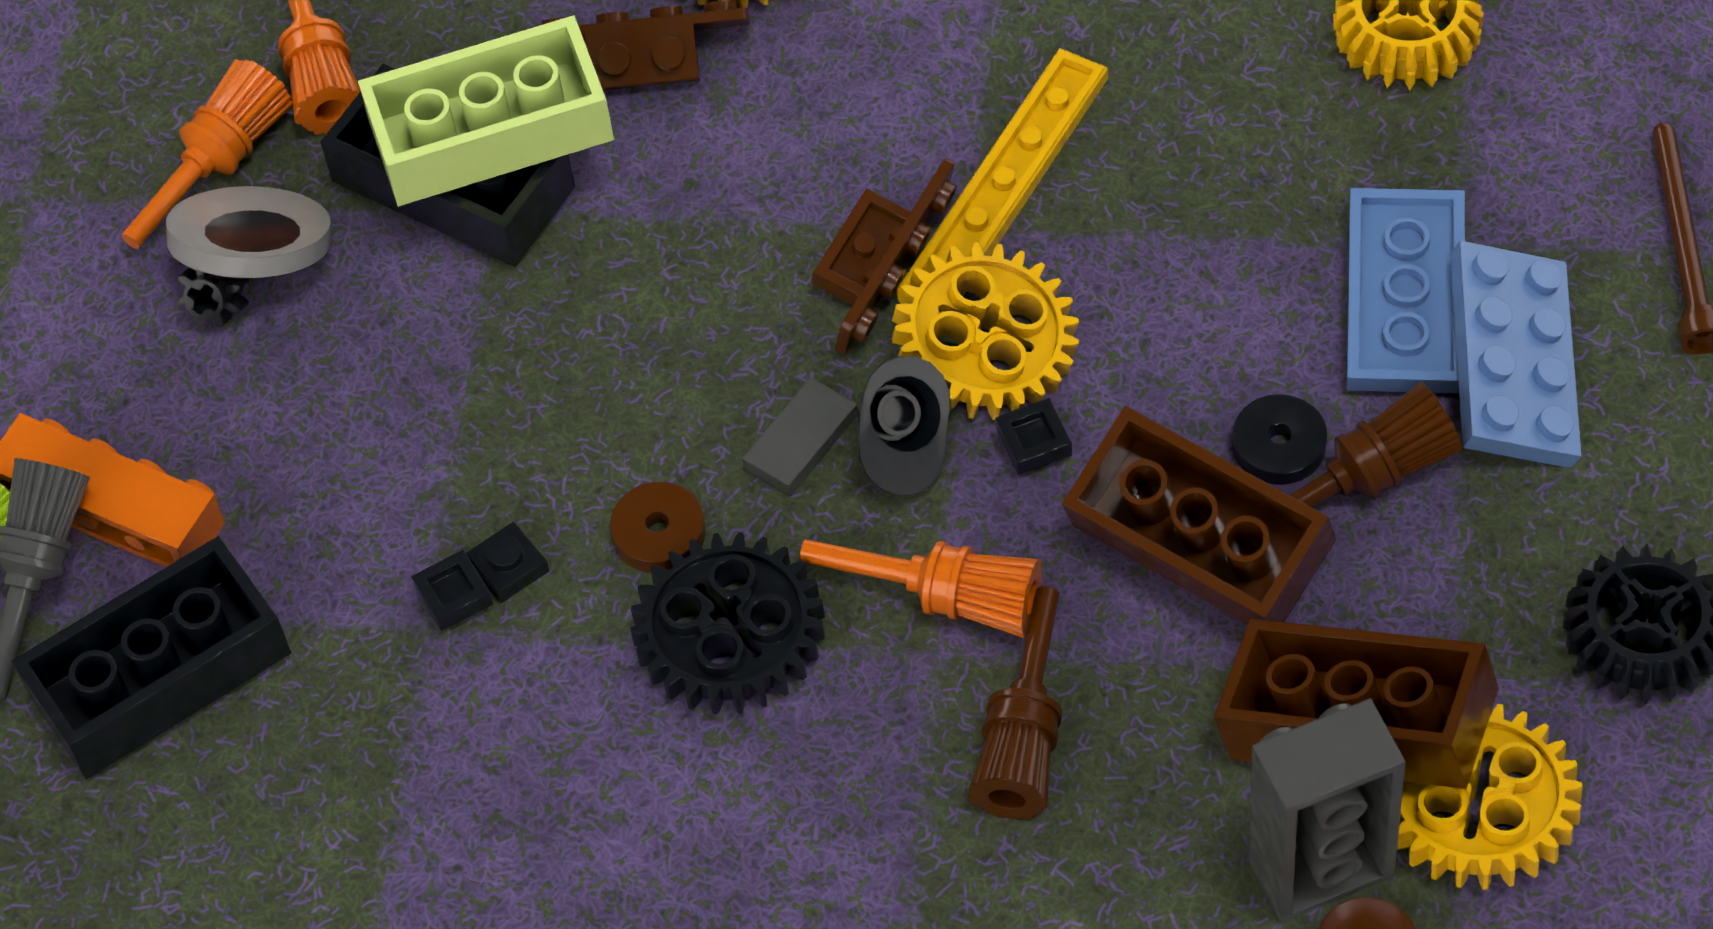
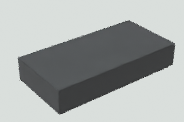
[742,377,858,497]

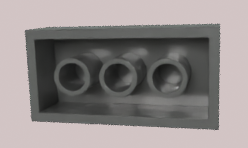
[1249,698,1406,923]

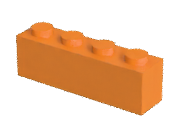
[0,413,225,568]

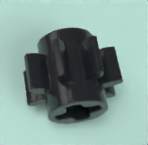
[177,267,250,327]

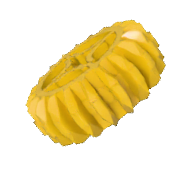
[1333,0,1484,91]

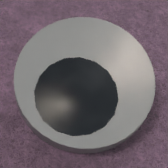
[166,186,331,278]

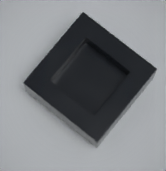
[995,398,1072,475]
[466,521,549,603]
[411,549,493,631]

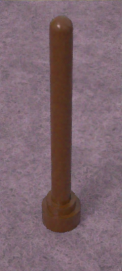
[1652,122,1713,355]

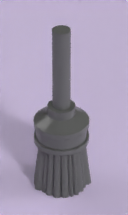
[0,458,90,700]

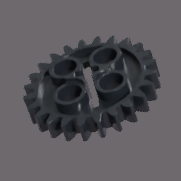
[630,532,825,714]

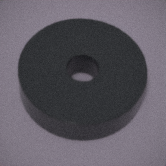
[1233,394,1327,485]

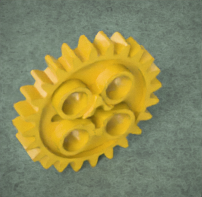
[891,242,1079,420]
[1397,704,1583,890]

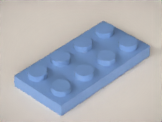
[1347,188,1465,394]
[1451,241,1582,467]

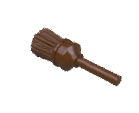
[1290,381,1464,508]
[967,586,1063,820]

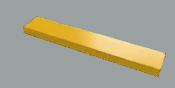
[897,48,1108,313]

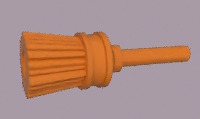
[278,0,360,135]
[121,59,293,249]
[800,539,1042,638]

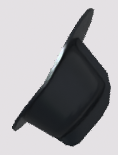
[858,356,950,496]

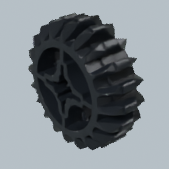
[1562,544,1713,705]

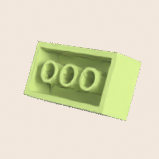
[358,15,614,206]

